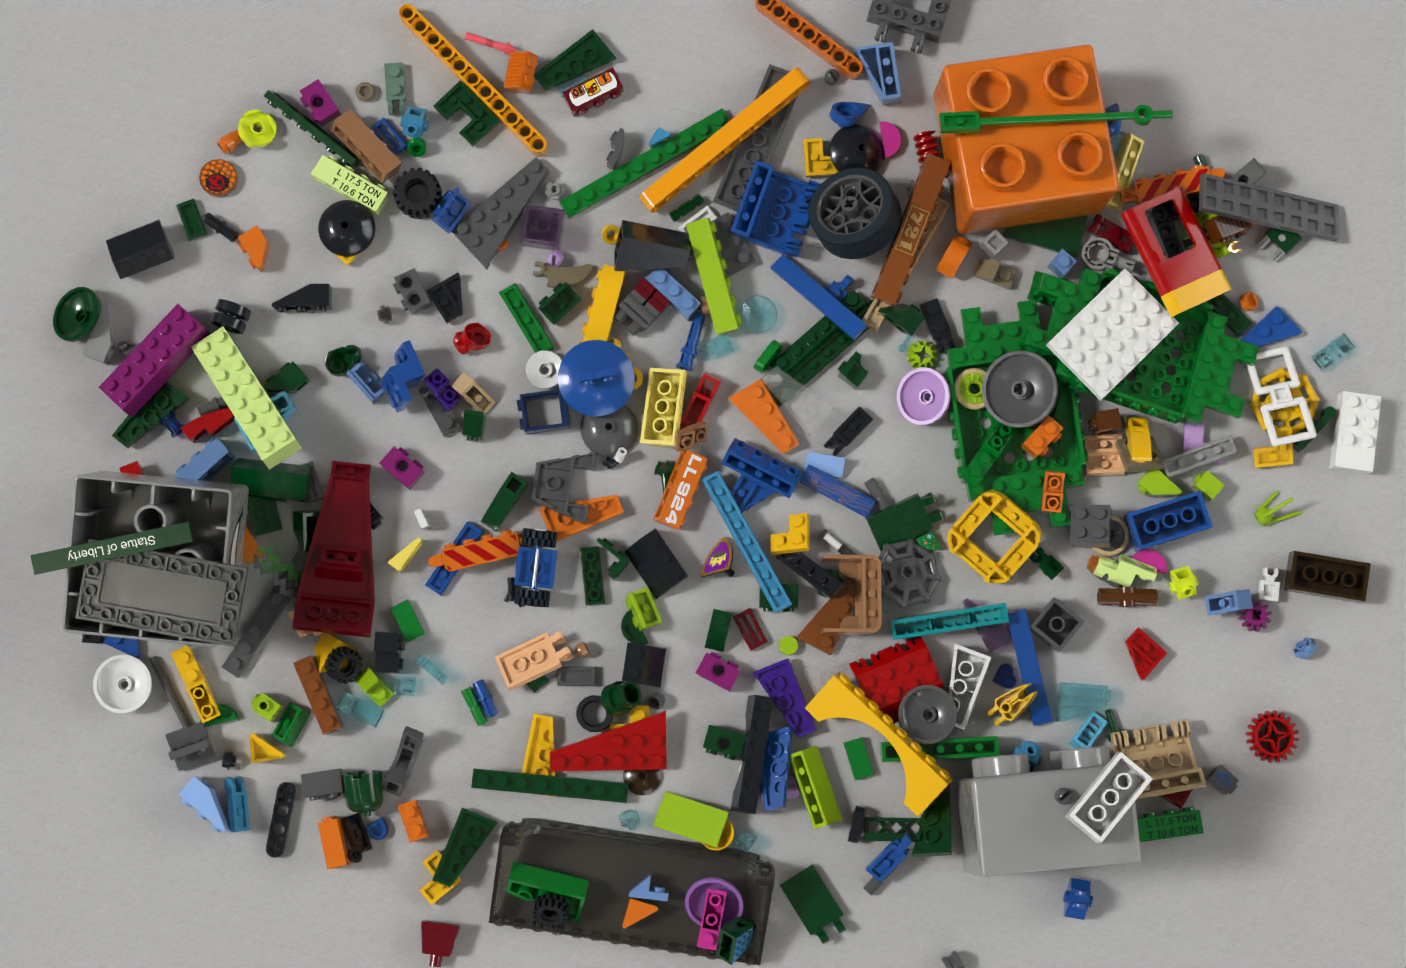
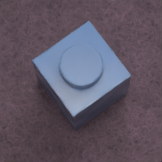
[1047,249,1077,278]

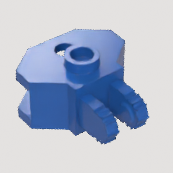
[1063,877,1093,920]

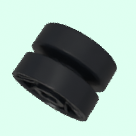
[210,299,251,334]

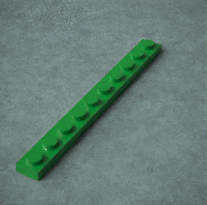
[559,108,730,219]

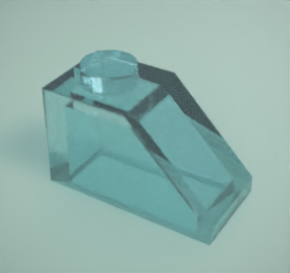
[336,691,384,728]

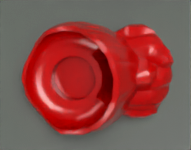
[453,322,491,355]

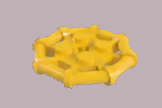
[1249,367,1321,435]

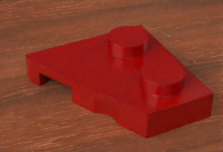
[1125,627,1167,681]

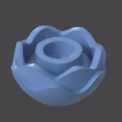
[1293,637,1316,659]

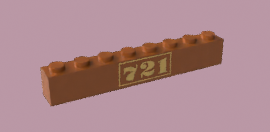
[871,154,951,306]

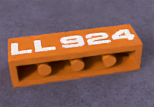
[653,450,708,530]

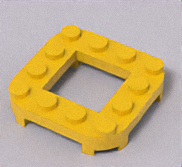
[947,490,1042,584]

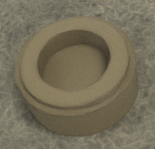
[355,82,375,102]

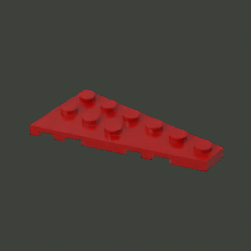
[550,710,667,772]

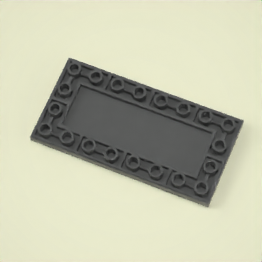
[75,539,249,647]

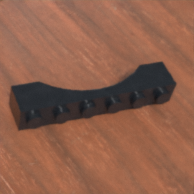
[730,695,774,814]

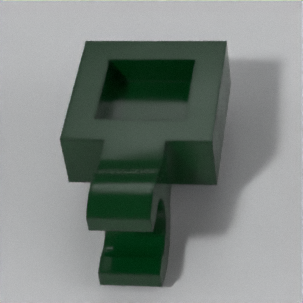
[1029,547,1064,580]

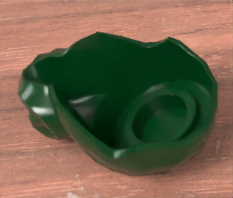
[325,345,362,377]

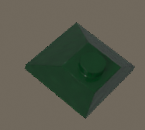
[293,510,320,552]

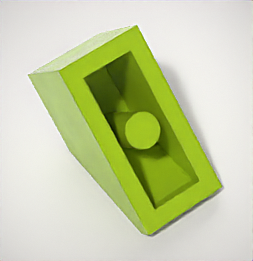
[1135,469,1182,497]

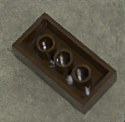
[1284,551,1371,603]

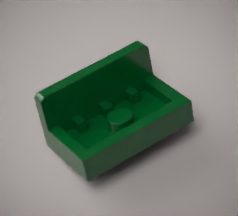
[538,282,582,325]

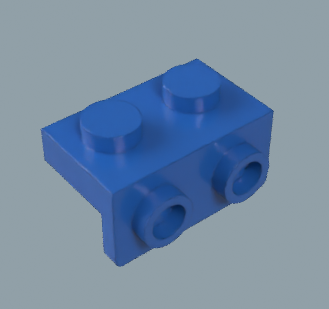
[431,187,471,234]

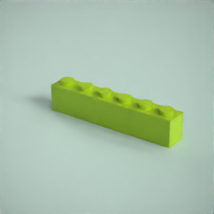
[686,218,743,335]

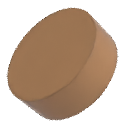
[700,295,710,315]

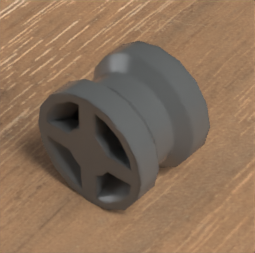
[941,951,965,968]

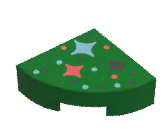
[915,531,941,550]

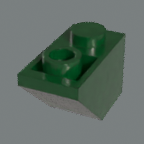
[264,361,310,393]

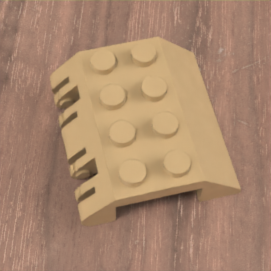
[1110,719,1207,800]

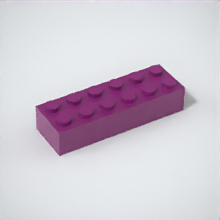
[98,304,211,417]

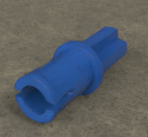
[472,679,498,718]

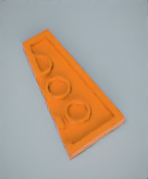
[728,378,800,454]
[538,495,624,542]

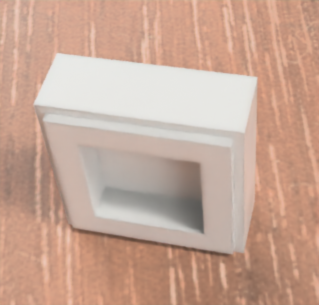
[414,508,430,530]

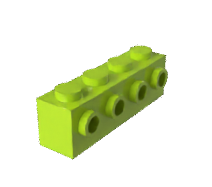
[790,746,842,829]

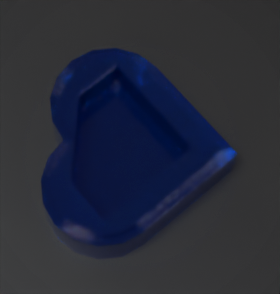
[992,664,1016,689]

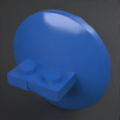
[558,340,635,417]

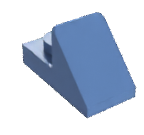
[629,873,669,901]

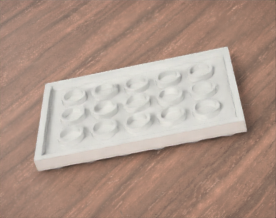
[1046,269,1179,401]

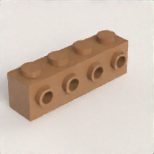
[331,109,402,184]

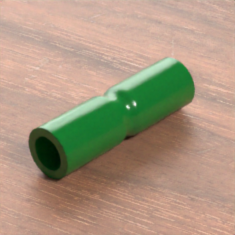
[461,687,488,726]

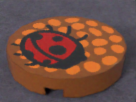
[199,159,238,197]

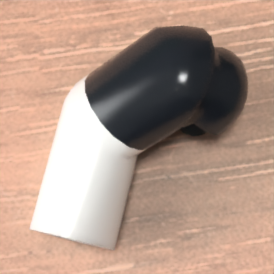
[603,447,627,469]

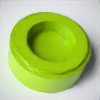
[779,636,798,655]

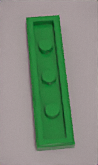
[499,283,554,353]

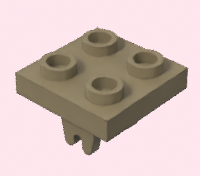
[1115,436,1164,473]

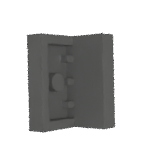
[165,721,216,771]

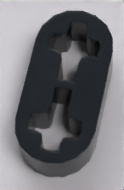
[848,805,865,844]

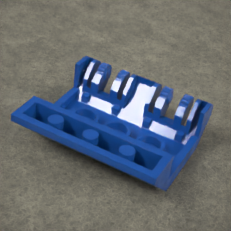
[730,160,821,257]

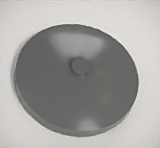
[982,351,1059,428]

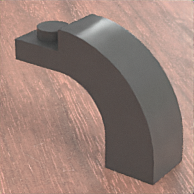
[382,726,424,797]

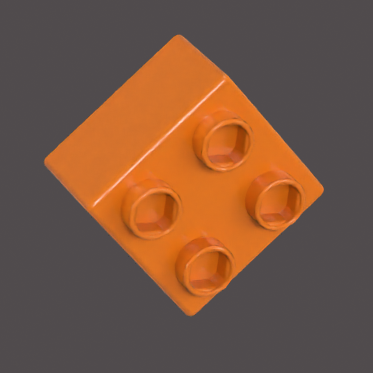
[933,44,1119,234]

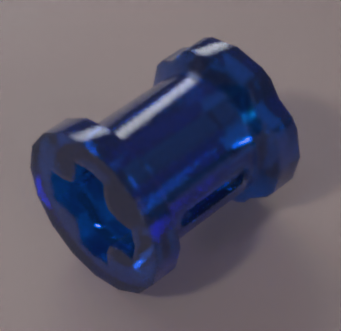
[160,412,185,438]

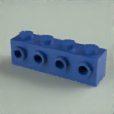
[721,438,803,499]

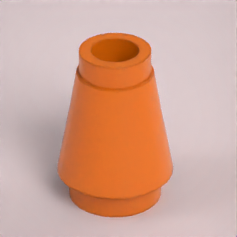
[217,129,243,154]

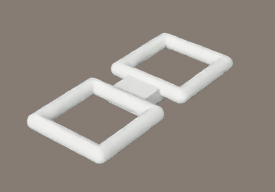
[1246,346,1317,447]

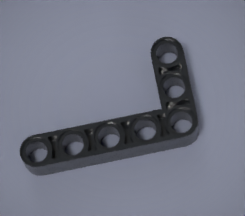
[1148,193,1199,259]

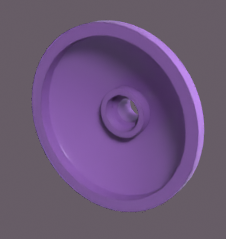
[685,877,744,928]

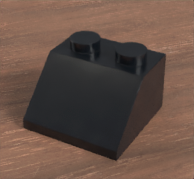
[622,642,666,687]

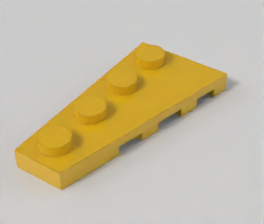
[521,713,556,797]

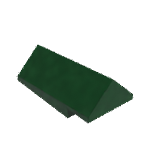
[230,458,313,503]

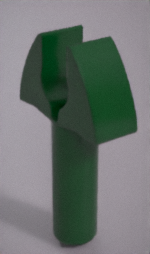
[654,460,674,493]
[1105,709,1126,743]

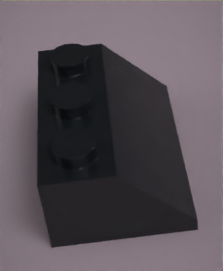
[106,219,175,280]
[624,528,688,599]

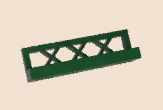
[864,817,921,842]

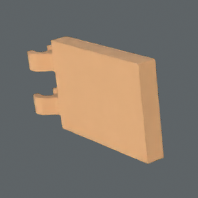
[495,631,574,691]

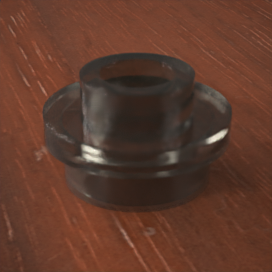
[377,305,392,324]

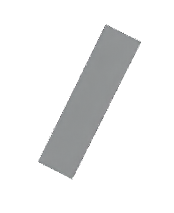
[1162,434,1238,478]

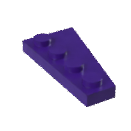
[752,658,817,737]

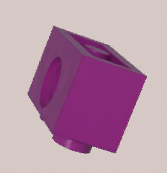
[299,79,341,126]
[379,446,425,490]
[695,651,740,692]

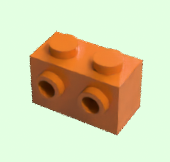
[1021,416,1063,459]

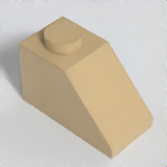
[451,372,496,414]

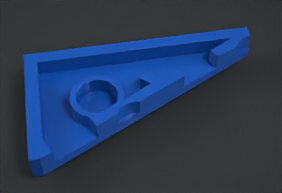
[1240,306,1302,347]

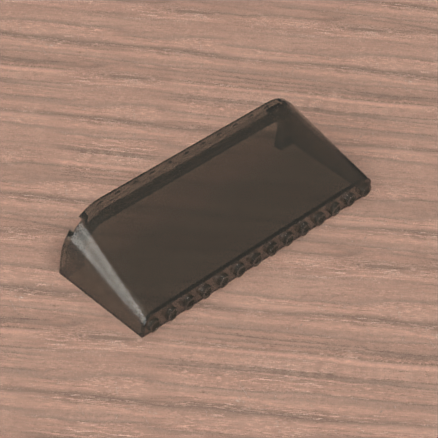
[489,818,775,966]

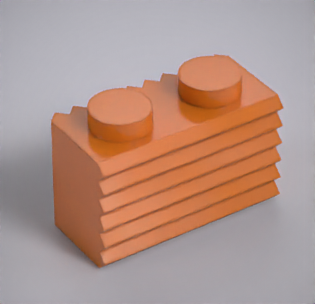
[504,51,538,93]
[398,800,430,843]

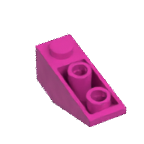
[697,888,727,951]

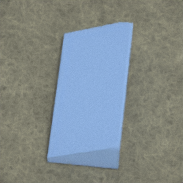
[804,452,845,478]

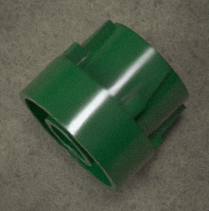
[601,681,641,716]

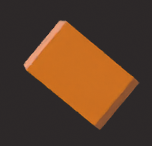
[622,898,659,929]

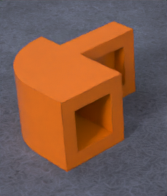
[936,234,973,279]

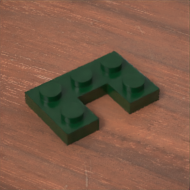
[433,80,500,147]

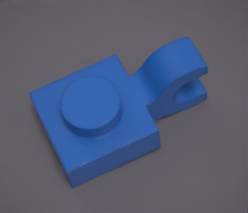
[825,275,853,302]

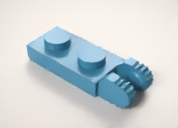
[224,776,250,832]

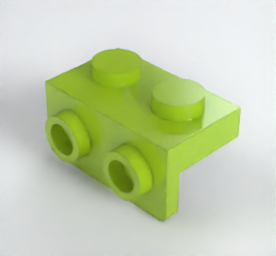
[625,587,662,631]

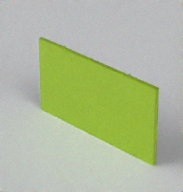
[653,791,729,848]

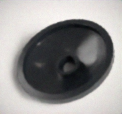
[829,124,884,172]
[318,200,376,257]

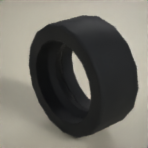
[576,695,613,732]

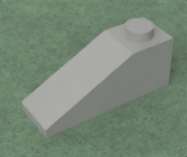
[82,301,115,365]

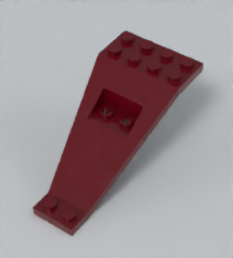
[292,461,375,638]

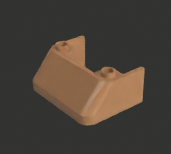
[820,554,882,636]

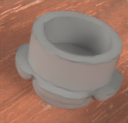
[545,181,564,200]

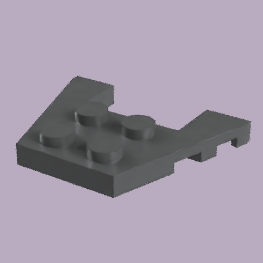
[531,452,596,525]

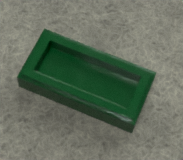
[176,198,208,241]

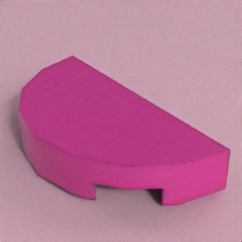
[879,121,901,159]
[1131,549,1167,574]

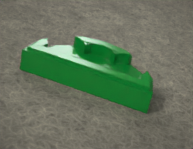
[200,704,239,727]

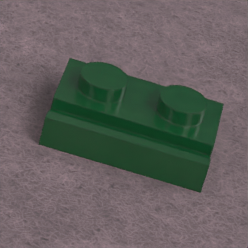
[247,497,283,537]

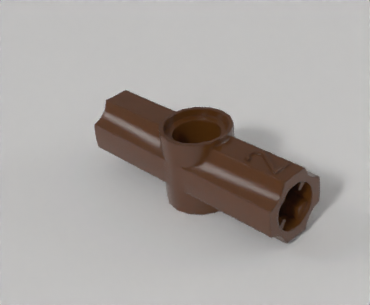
[1097,587,1157,607]

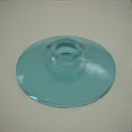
[740,295,777,333]

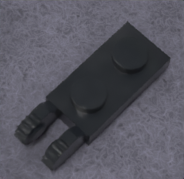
[919,298,956,353]
[823,406,873,456]

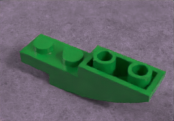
[960,422,1017,488]

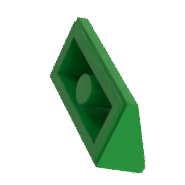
[271,702,310,747]

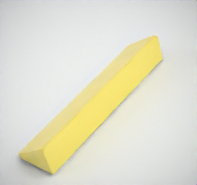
[1107,133,1145,211]

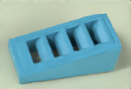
[1069,711,1108,749]

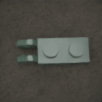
[384,62,406,115]

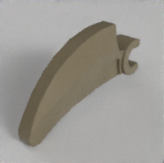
[533,261,593,288]

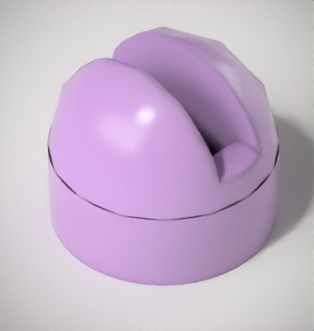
[548,250,564,267]

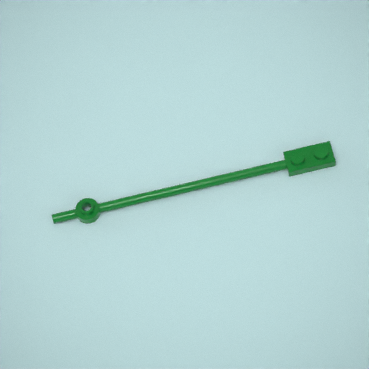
[939,105,1173,134]

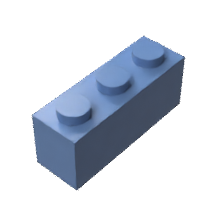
[646,268,701,321]

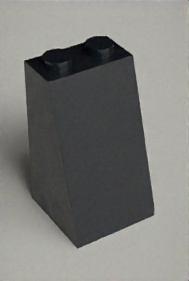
[614,220,693,271]

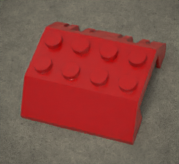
[849,636,945,732]

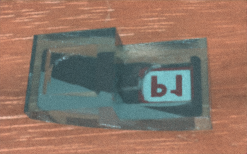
[1312,333,1355,372]

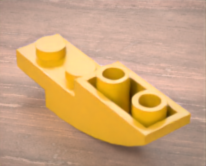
[1123,417,1152,463]
[170,645,221,723]

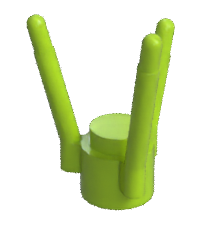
[1254,491,1302,527]

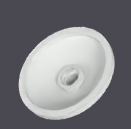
[93,655,152,713]

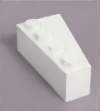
[949,644,991,732]

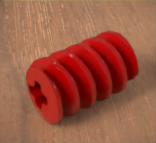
[913,131,941,169]

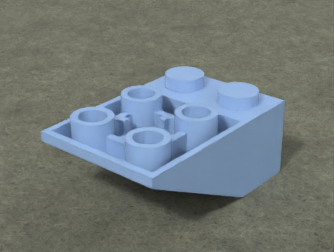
[179,776,230,833]

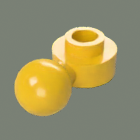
[601,224,619,244]

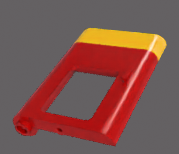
[1121,185,1232,317]

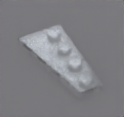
[761,366,839,437]

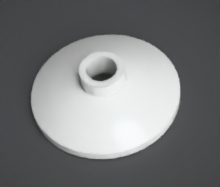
[526,351,562,389]

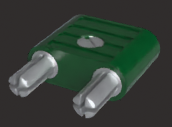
[1257,228,1302,262]

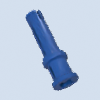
[676,313,706,372]

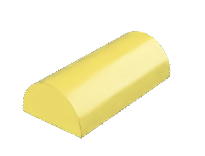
[640,368,687,448]

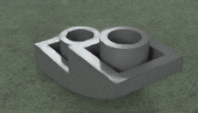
[606,128,624,170]

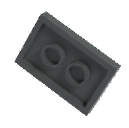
[713,212,756,276]

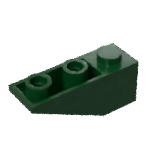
[480,472,529,532]

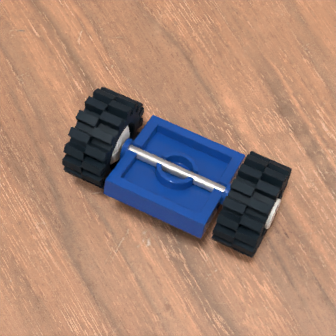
[514,528,558,607]

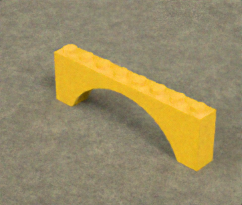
[805,672,953,817]

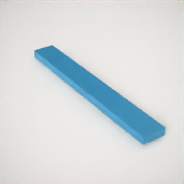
[701,471,792,614]

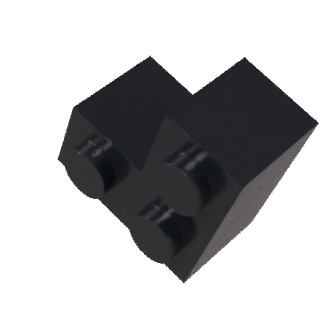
[374,631,406,674]

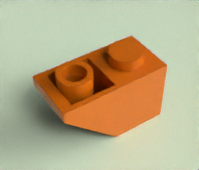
[238,225,270,272]

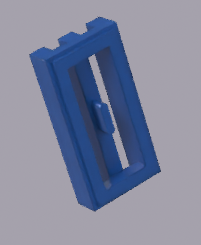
[371,117,408,155]

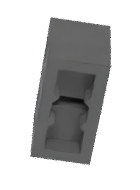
[393,268,432,315]

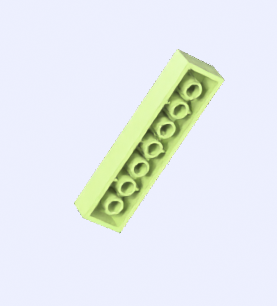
[191,327,302,470]

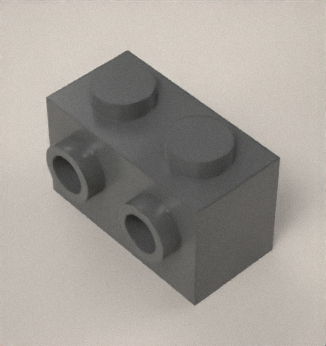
[301,768,345,801]

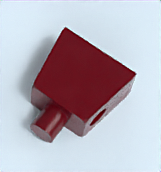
[421,920,460,967]

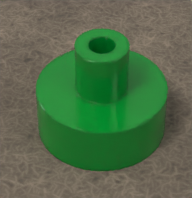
[407,137,427,157]

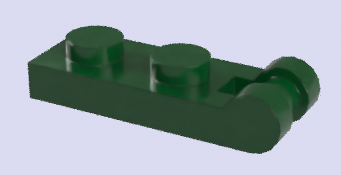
[1293,406,1336,452]

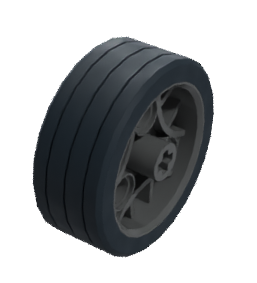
[808,167,902,259]

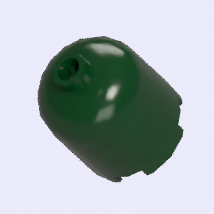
[343,770,383,816]

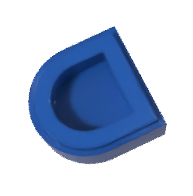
[365,817,388,840]

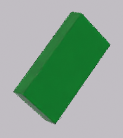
[390,599,425,643]
[843,737,873,780]

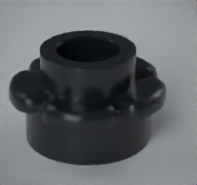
[222,751,236,770]

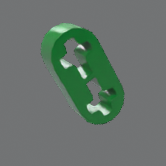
[753,340,783,374]

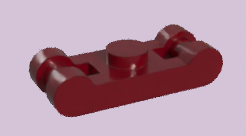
[1087,214,1134,254]

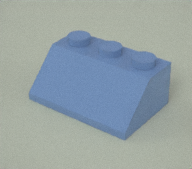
[174,438,236,481]

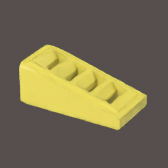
[387,537,424,572]

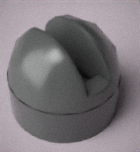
[824,69,840,85]
[648,692,665,709]
[1055,788,1072,804]

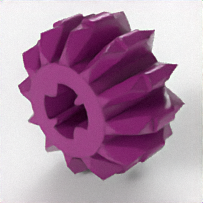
[1238,599,1272,632]

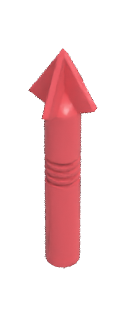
[465,32,517,55]

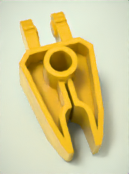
[986,683,1037,726]

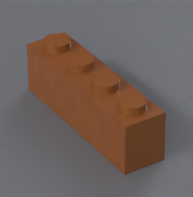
[293,655,344,735]

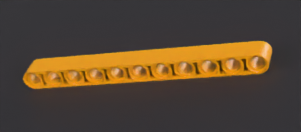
[399,4,548,157]
[639,67,811,213]

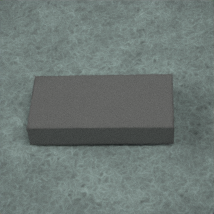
[557,666,596,686]

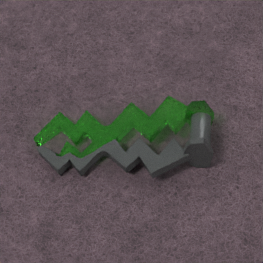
[254,546,303,598]

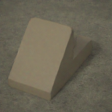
[974,259,1016,290]

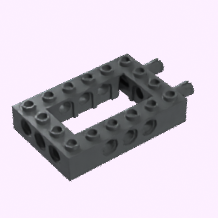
[867,0,951,54]

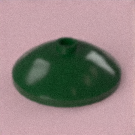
[53,287,100,342]

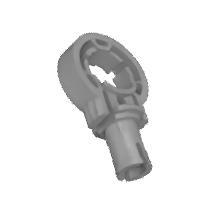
[1082,237,1136,273]

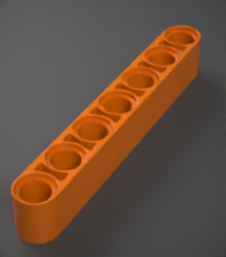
[755,0,863,80]

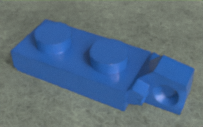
[866,833,913,882]

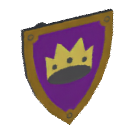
[700,537,735,578]

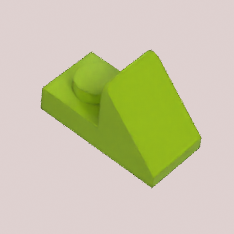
[354,666,395,708]

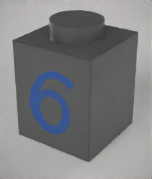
[1205,765,1239,795]

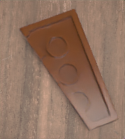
[796,578,855,655]

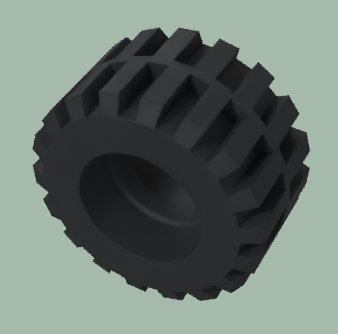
[393,168,443,219]

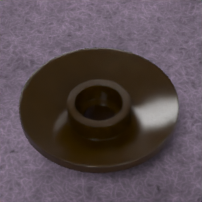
[623,769,662,795]

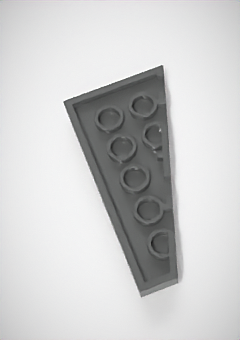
[452,157,550,270]

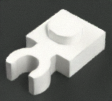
[1257,567,1280,602]

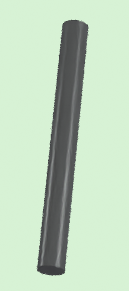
[149,656,190,728]

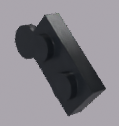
[341,813,373,863]

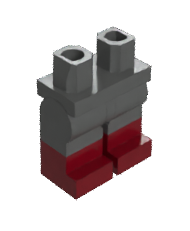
[614,277,670,336]

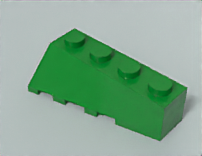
[506,862,589,923]

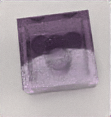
[521,204,565,251]

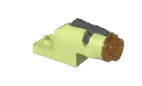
[1086,554,1157,587]

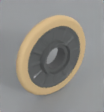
[1091,515,1129,556]

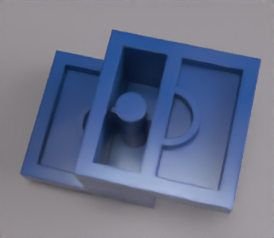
[381,340,425,413]

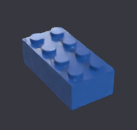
[1124,490,1213,552]

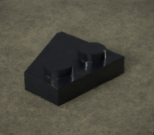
[427,272,463,324]

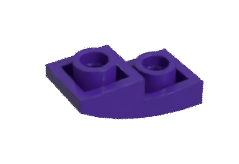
[423,368,462,412]

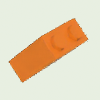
[318,815,352,870]

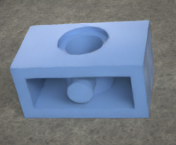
[1205,589,1253,616]

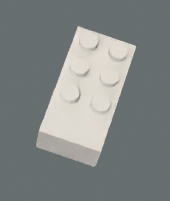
[1329,391,1381,474]
[1065,752,1153,843]

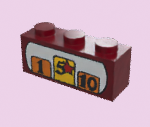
[562,67,624,117]

